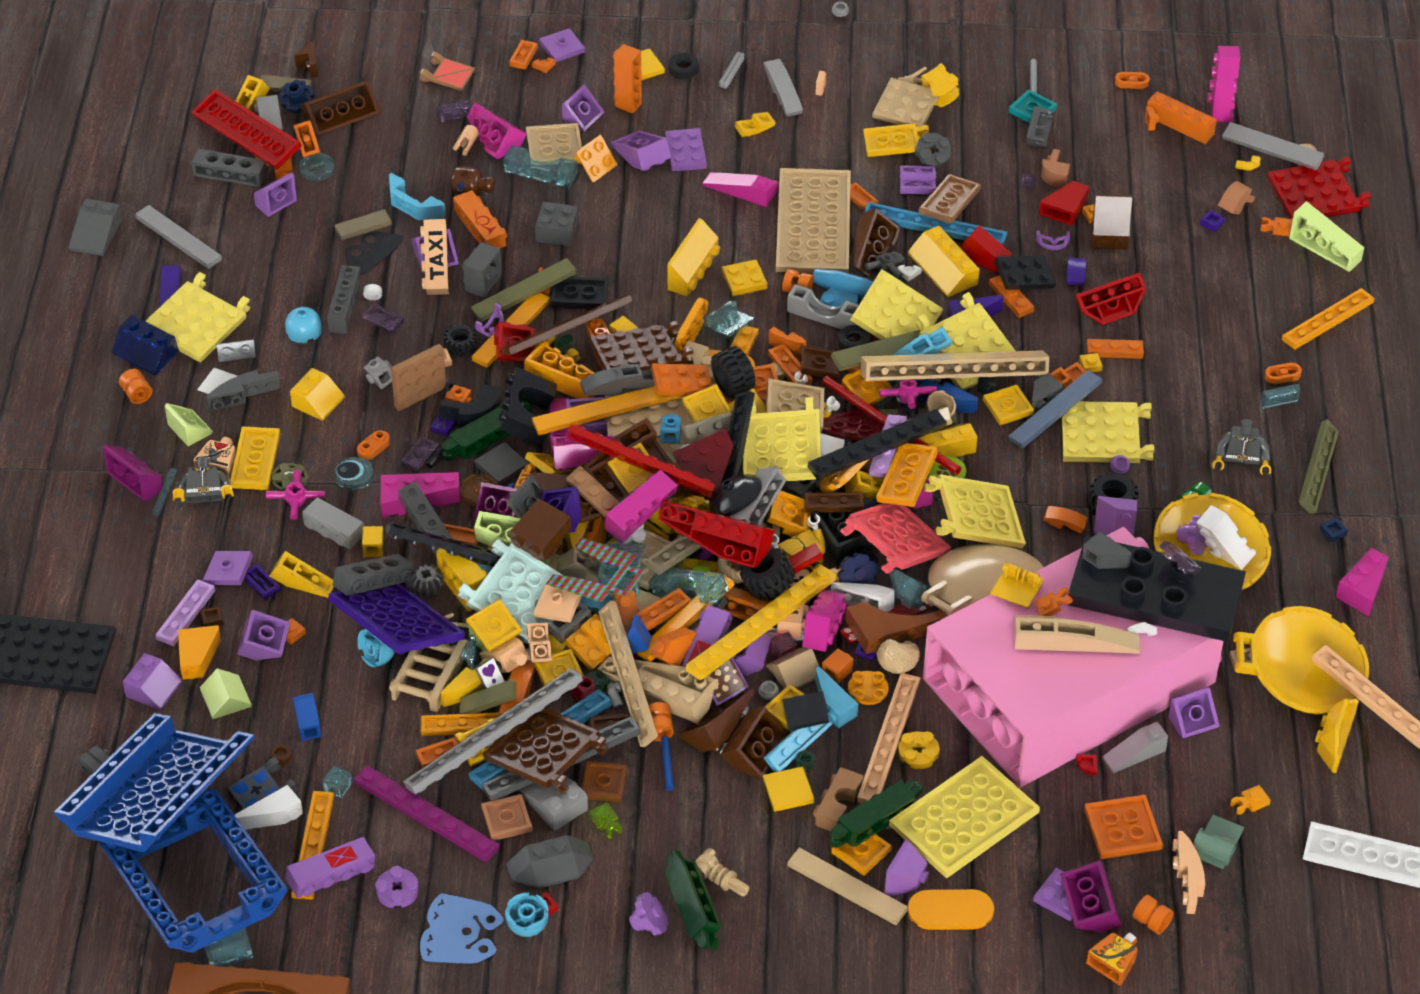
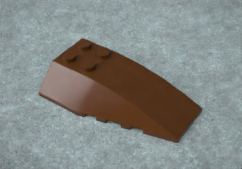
[561,418,683,524]

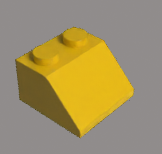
[290,368,345,421]

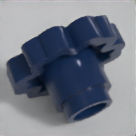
[279,80,315,113]
[837,552,878,585]

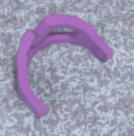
[1036,231,1070,250]
[475,303,504,337]

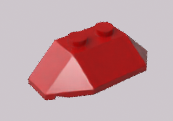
[1075,272,1147,326]

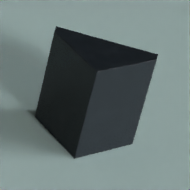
[781,691,829,731]

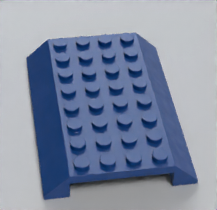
[54,713,255,852]

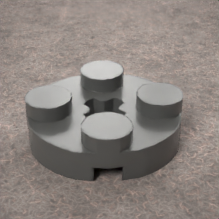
[915,133,951,168]

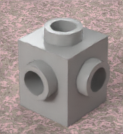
[363,357,392,389]

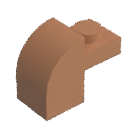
[1041,149,1070,188]
[1218,181,1255,215]

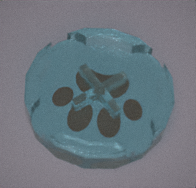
[299,153,335,181]

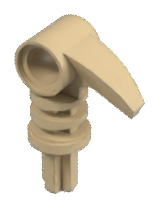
[695,848,750,896]

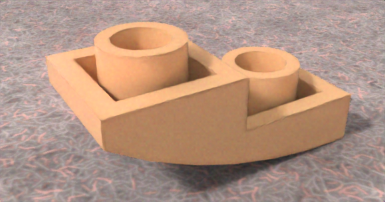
[526,622,552,663]

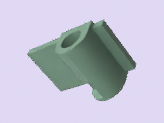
[1193,815,1244,869]

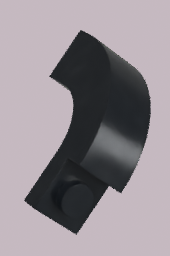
[438,384,500,427]

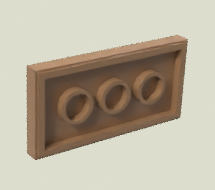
[919,174,981,224]

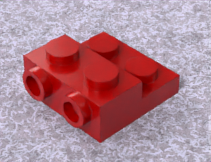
[494,321,534,364]

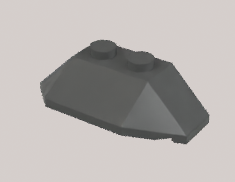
[506,835,594,889]

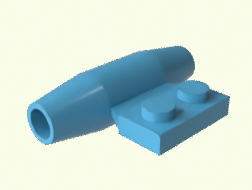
[813,269,873,307]

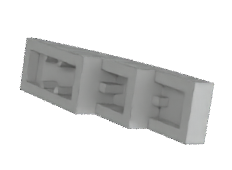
[763,59,803,117]

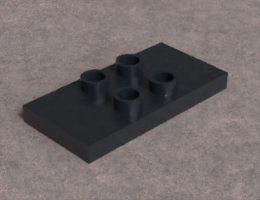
[1068,535,1246,642]

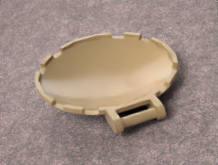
[921,544,1043,616]

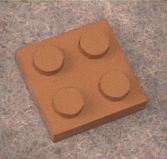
[481,794,533,841]

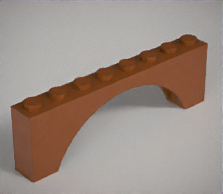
[845,602,948,654]
[168,962,351,994]

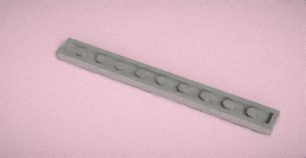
[403,668,583,794]

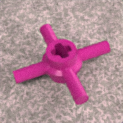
[879,379,937,409]
[266,470,325,520]

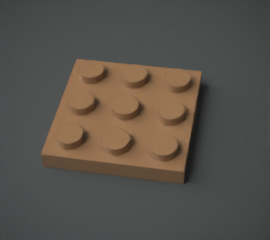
[391,344,446,411]

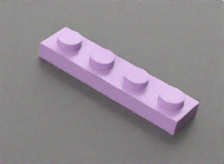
[869,414,907,478]
[156,579,215,646]

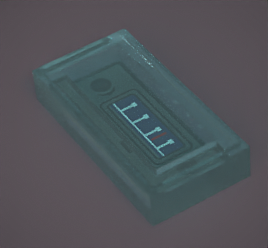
[1261,384,1301,409]

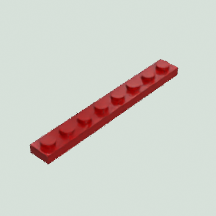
[567,424,716,498]

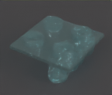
[704,301,755,337]

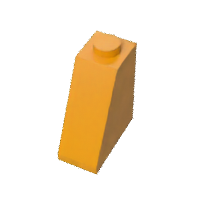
[178,625,221,680]

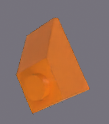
[293,120,320,158]
[650,627,697,666]

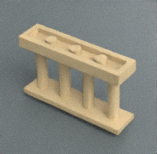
[389,639,469,713]

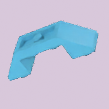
[389,173,446,220]

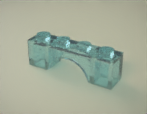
[504,145,578,188]
[648,568,729,604]

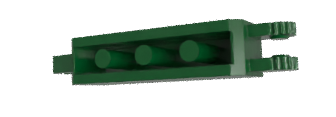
[441,400,532,461]
[829,780,923,848]
[664,849,721,951]

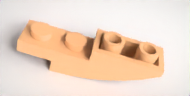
[1172,831,1205,914]

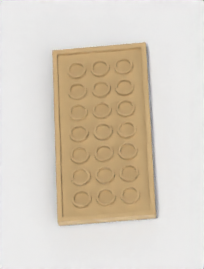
[776,168,851,273]

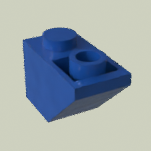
[292,693,322,742]

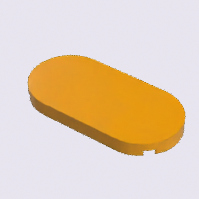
[674,297,708,354]
[819,459,869,493]
[908,889,994,930]

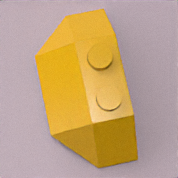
[1315,699,1359,773]

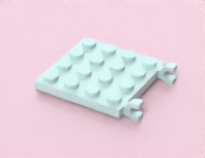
[458,539,564,644]

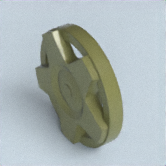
[271,463,308,491]

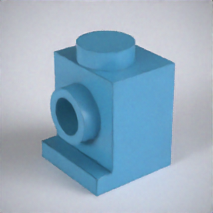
[660,413,681,444]

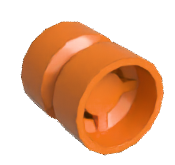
[782,269,814,293]
[119,369,152,404]
[648,702,674,741]
[1133,895,1174,935]

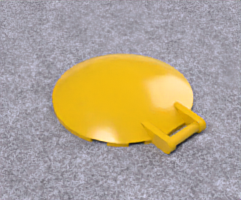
[1154,493,1271,590]
[1233,606,1369,715]

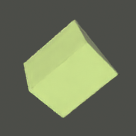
[165,403,213,446]
[200,668,252,719]

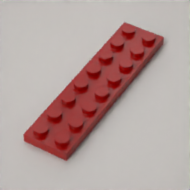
[191,89,302,170]

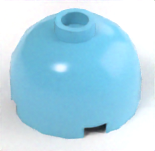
[285,307,322,343]
[357,629,395,667]
[505,893,549,937]

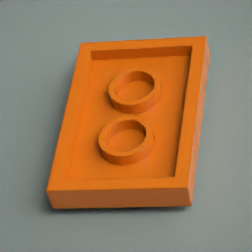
[651,363,713,396]

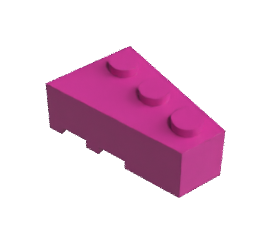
[1336,548,1389,617]

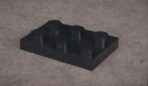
[994,255,1057,290]
[550,276,609,309]

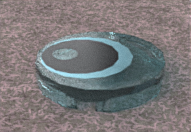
[335,457,374,490]

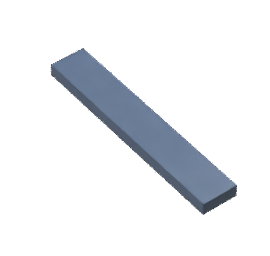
[1009,370,1102,449]

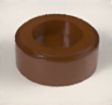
[271,744,292,765]

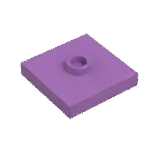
[539,28,585,62]
[203,551,253,585]

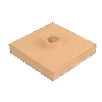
[533,580,582,623]

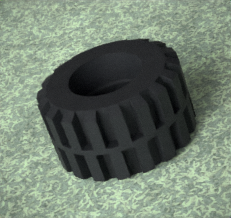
[711,346,756,398]
[1088,472,1139,515]
[740,547,795,600]

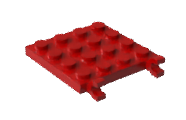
[1267,157,1371,219]

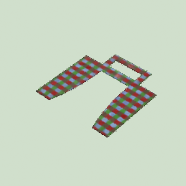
[546,538,645,602]

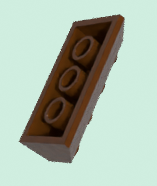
[300,80,380,136]

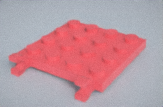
[840,503,952,574]

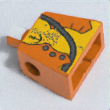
[1086,933,1138,986]

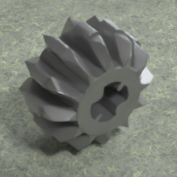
[410,563,444,597]

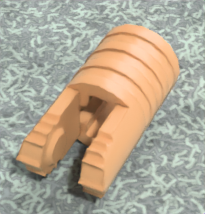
[453,125,479,156]

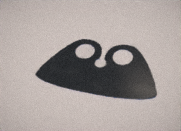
[345,232,403,274]

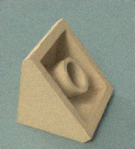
[766,648,819,689]

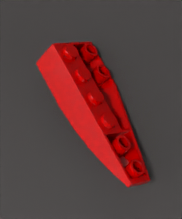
[658,500,775,568]

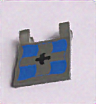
[228,757,297,810]

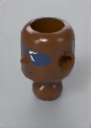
[450,166,495,196]

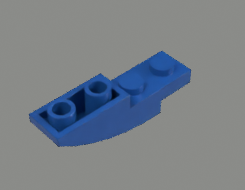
[913,379,978,413]

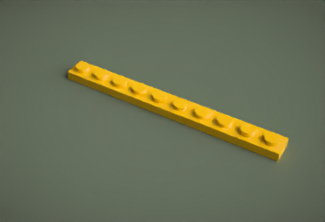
[686,565,836,681]

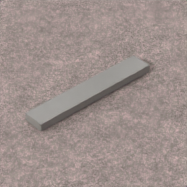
[1222,122,1325,170]
[135,205,222,269]

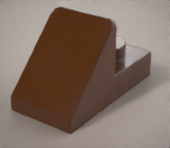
[295,42,318,78]

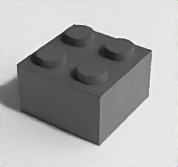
[535,202,579,246]
[462,242,502,298]

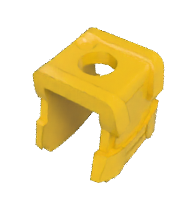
[921,63,960,108]

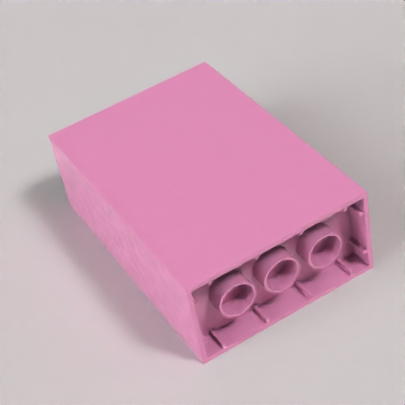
[923,527,1223,788]

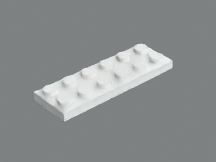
[1303,822,1420,888]

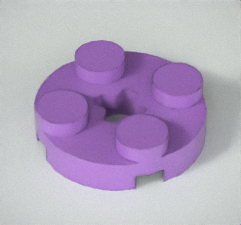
[375,866,419,908]

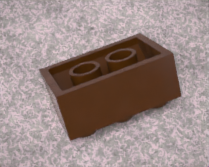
[721,706,789,779]

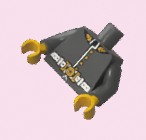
[1211,419,1271,474]
[173,457,234,503]

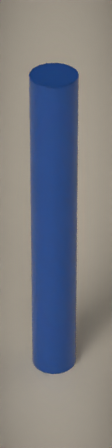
[661,736,674,791]

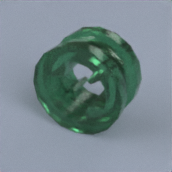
[796,750,815,771]

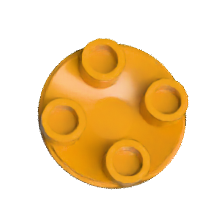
[848,671,889,705]

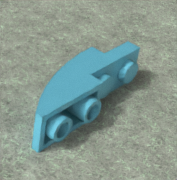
[887,327,953,383]

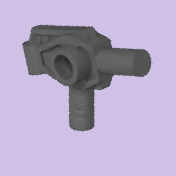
[864,252,906,278]

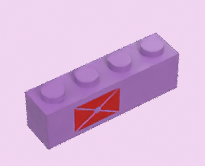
[680,605,733,667]
[285,837,375,898]

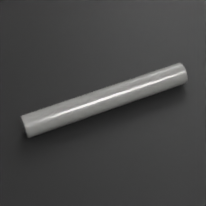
[1030,59,1037,93]

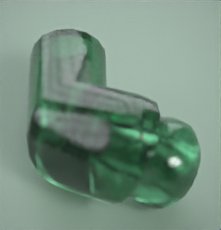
[554,334,573,356]

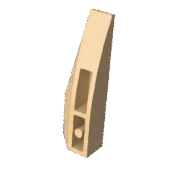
[1014,615,1140,653]
[597,656,716,724]

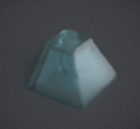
[890,569,931,609]

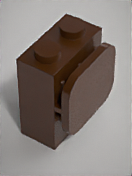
[510,498,572,561]

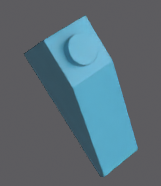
[815,666,858,728]

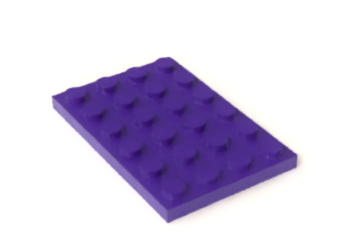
[328,584,465,654]

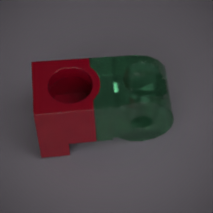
[570,669,611,702]

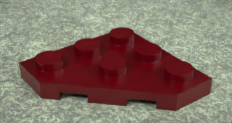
[822,408,884,440]
[672,429,734,500]

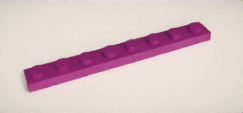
[354,765,499,863]

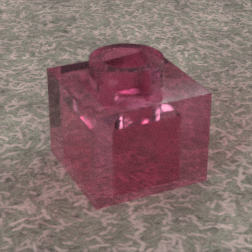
[769,631,797,659]

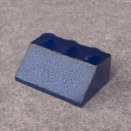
[112,314,179,376]

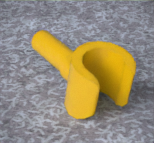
[564,348,580,363]

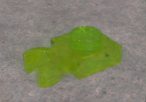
[589,802,622,839]

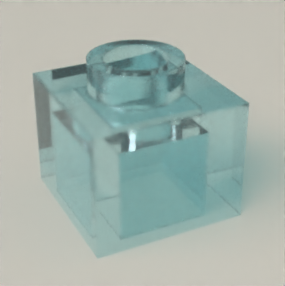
[322,766,353,798]

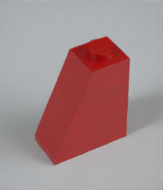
[1039,181,1090,226]
[960,225,1012,273]

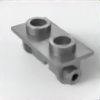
[216,339,256,362]

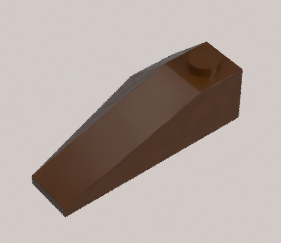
[854,208,901,277]
[678,689,755,752]

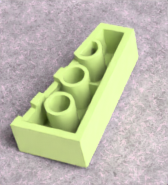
[1289,201,1364,272]
[474,511,552,566]

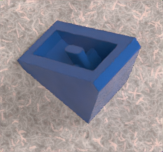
[626,614,652,654]

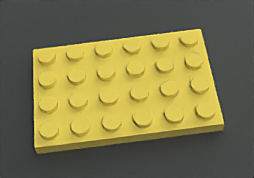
[889,756,1040,879]

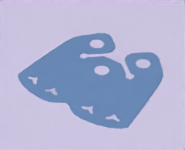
[420,893,504,964]

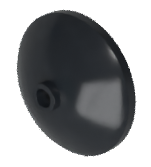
[709,474,762,516]

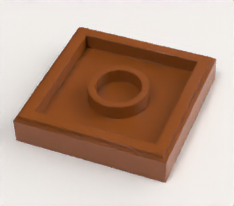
[581,761,627,803]

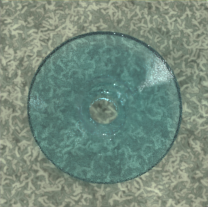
[462,634,477,670]

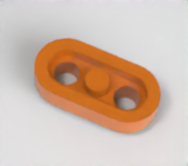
[1115,72,1150,89]
[1264,363,1302,384]
[357,430,390,460]

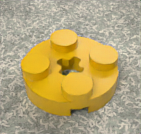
[898,731,940,769]

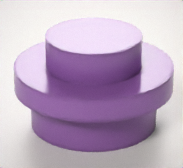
[1110,455,1130,474]

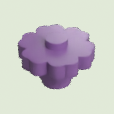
[1177,515,1207,555]
[629,892,669,936]

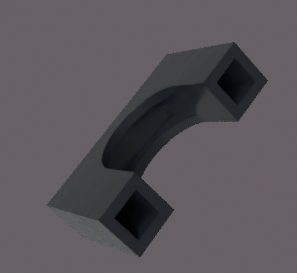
[498,367,557,447]

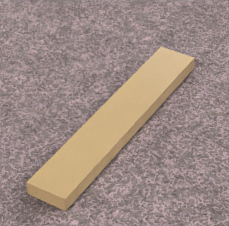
[788,847,908,925]

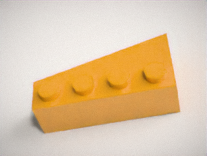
[524,340,596,399]

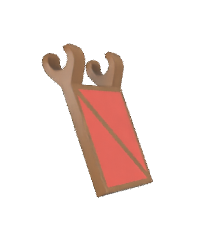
[420,52,475,91]

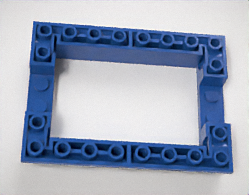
[99,788,287,953]

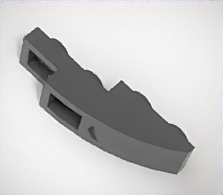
[580,364,655,396]
[206,370,281,412]

